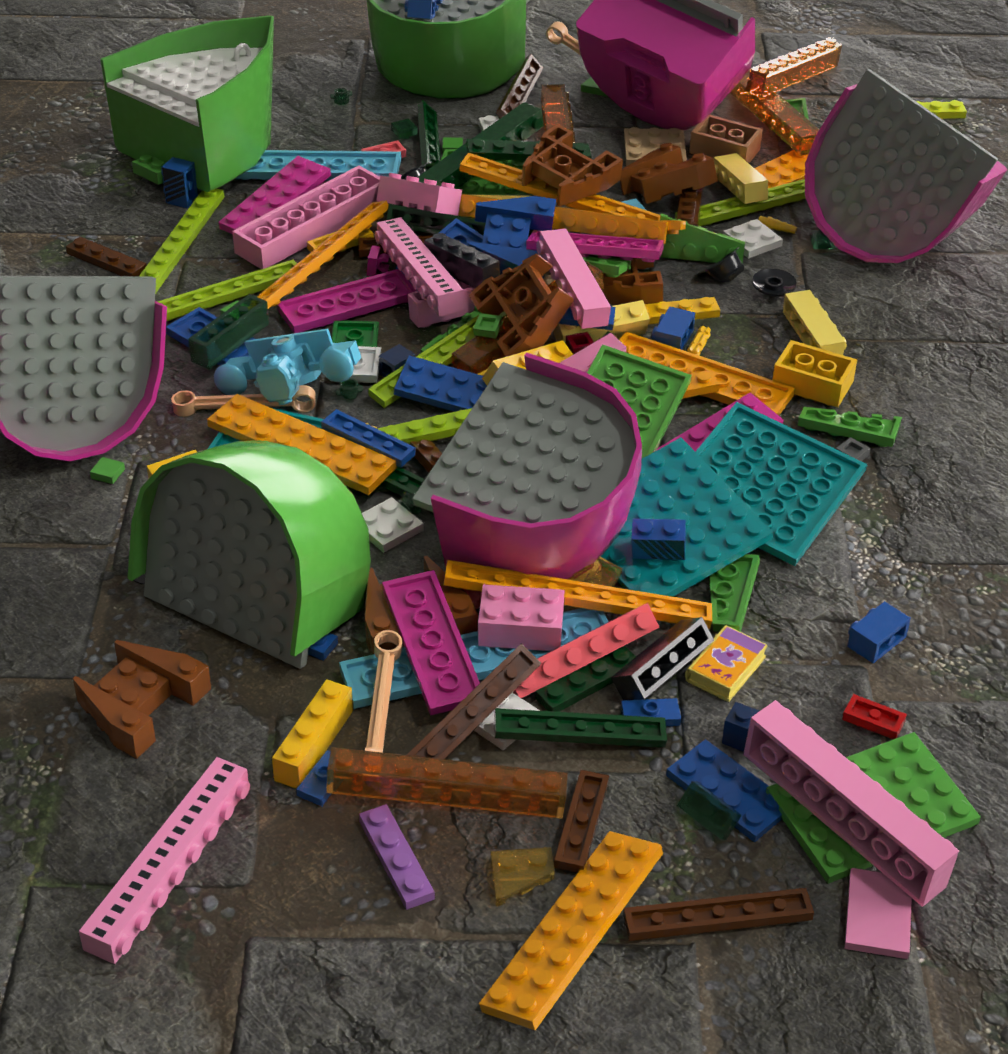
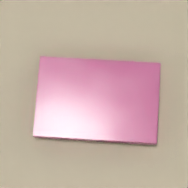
[844,868,912,959]

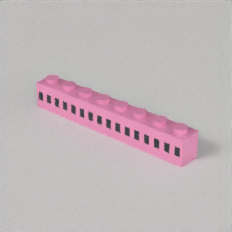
[375,217,465,316]
[79,757,250,964]

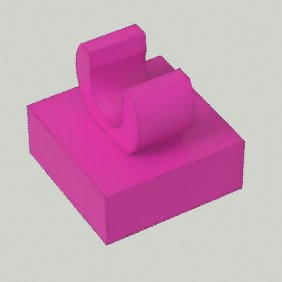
[367,245,390,276]

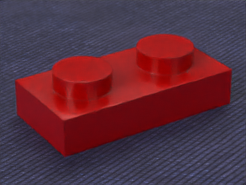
[842,694,907,739]

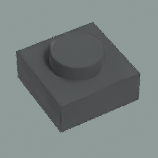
[836,437,870,461]

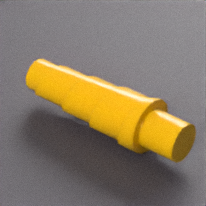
[758,216,797,234]

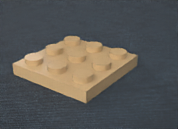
[624,127,687,166]

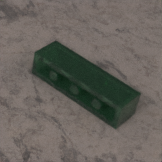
[188,294,269,369]

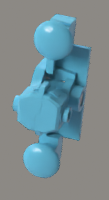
[214,329,361,405]

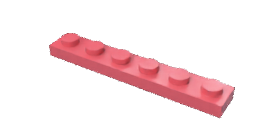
[513,603,660,698]

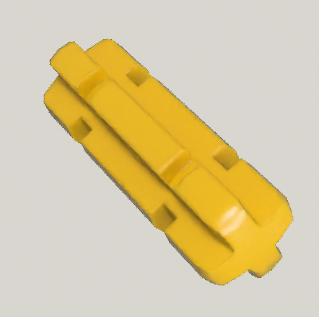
[687,326,711,355]

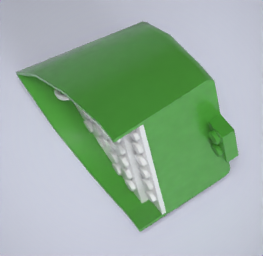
[100,16,274,192]

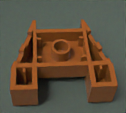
[522,123,623,207]
[620,143,718,204]
[469,253,574,357]
[592,256,663,305]
[365,556,478,655]
[73,640,211,759]

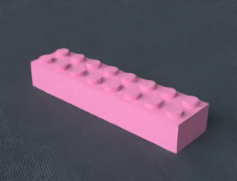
[232,165,380,269]
[744,700,959,907]

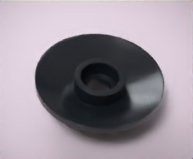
[752,269,796,296]

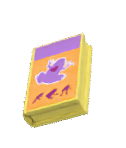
[685,625,767,702]

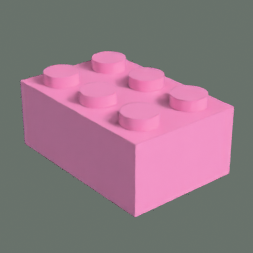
[478,584,565,651]

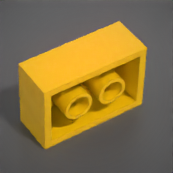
[772,340,857,407]

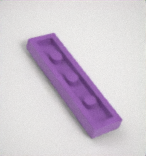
[359,804,435,910]

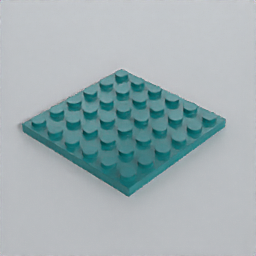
[696,402,867,566]
[598,437,773,597]

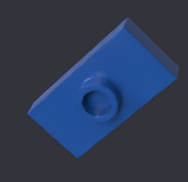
[621,698,681,726]
[296,750,352,806]

